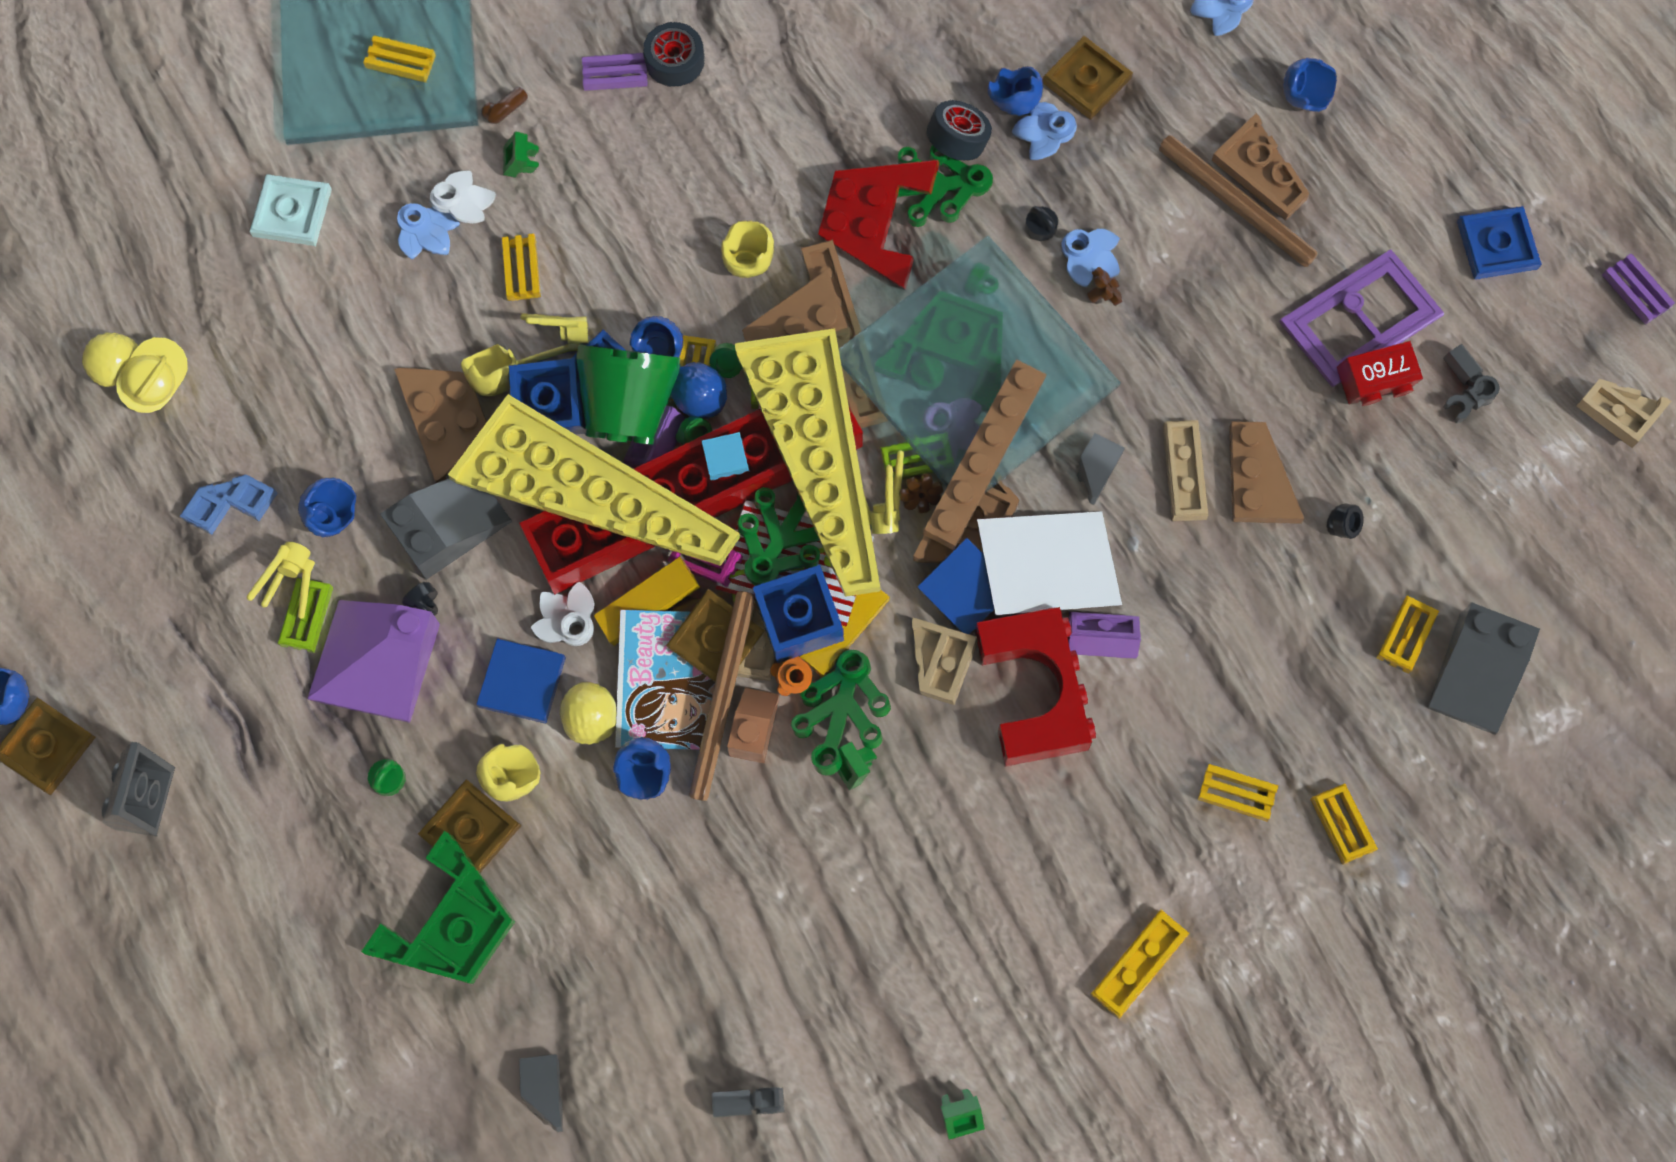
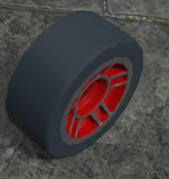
[643,22,705,87]
[926,100,992,161]

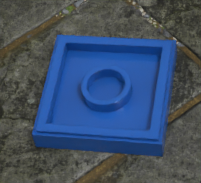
[1457,206,1542,280]
[917,538,994,634]
[476,639,566,724]

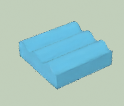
[702,432,749,480]

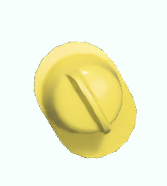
[116,337,188,413]

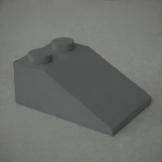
[380,478,512,580]
[1427,602,1540,735]
[102,742,175,837]

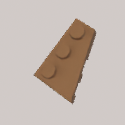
[1212,113,1310,221]
[742,269,849,342]
[1229,421,1304,524]

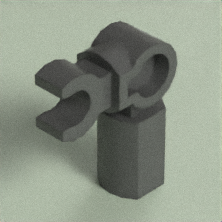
[1443,344,1500,423]
[712,1087,785,1118]

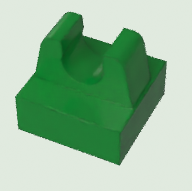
[503,131,539,178]
[831,741,877,791]
[940,1089,985,1140]

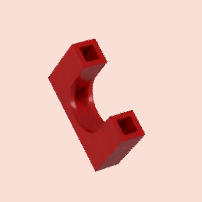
[975,607,1096,767]

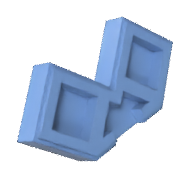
[180,474,278,535]

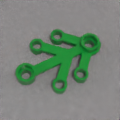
[897,145,993,227]
[737,487,820,586]
[791,650,891,776]

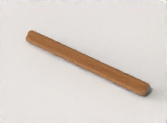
[1159,135,1318,267]
[689,591,755,801]

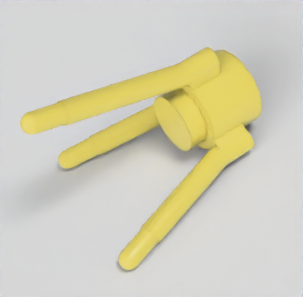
[517,313,588,365]
[864,450,904,534]
[247,542,315,619]

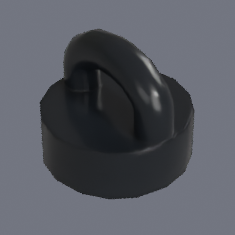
[1025,206,1059,241]
[1326,503,1364,539]
[402,582,438,616]

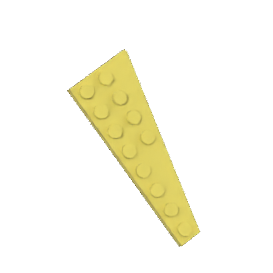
[735,328,880,597]
[448,394,740,566]

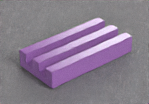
[582,53,648,91]
[1602,253,1675,325]

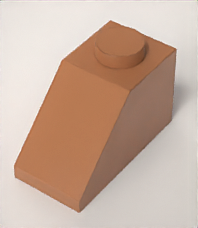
[727,688,780,764]

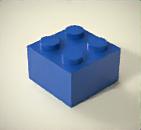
[509,358,586,435]
[753,565,844,663]

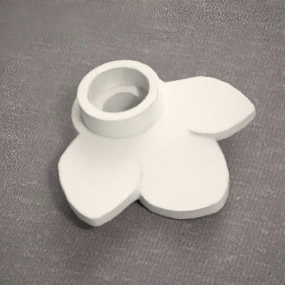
[430,171,496,224]
[531,582,595,646]

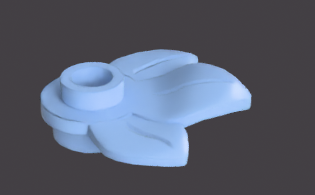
[1190,0,1254,36]
[1012,102,1077,160]
[397,203,460,260]
[1061,229,1120,287]

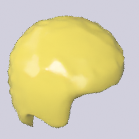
[721,220,774,278]
[82,332,138,387]
[461,344,518,397]
[560,682,617,745]
[476,744,541,802]

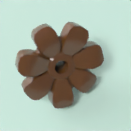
[1087,267,1122,306]
[899,474,943,514]

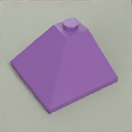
[307,600,440,723]

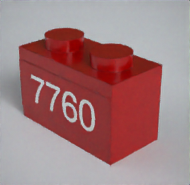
[1336,341,1423,406]

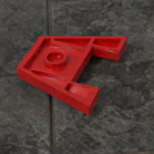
[818,160,939,290]

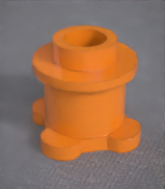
[770,656,812,696]

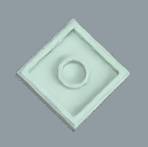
[249,174,332,246]

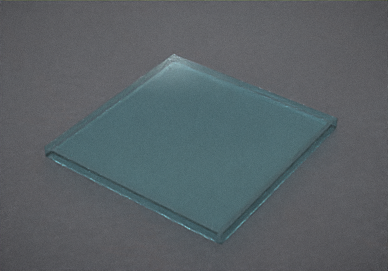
[280,0,479,145]
[839,236,1121,494]

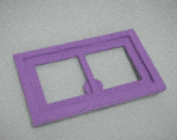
[1280,249,1444,387]

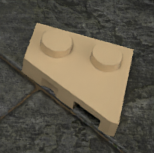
[1576,379,1672,448]
[912,617,978,705]

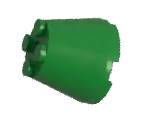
[576,345,680,445]

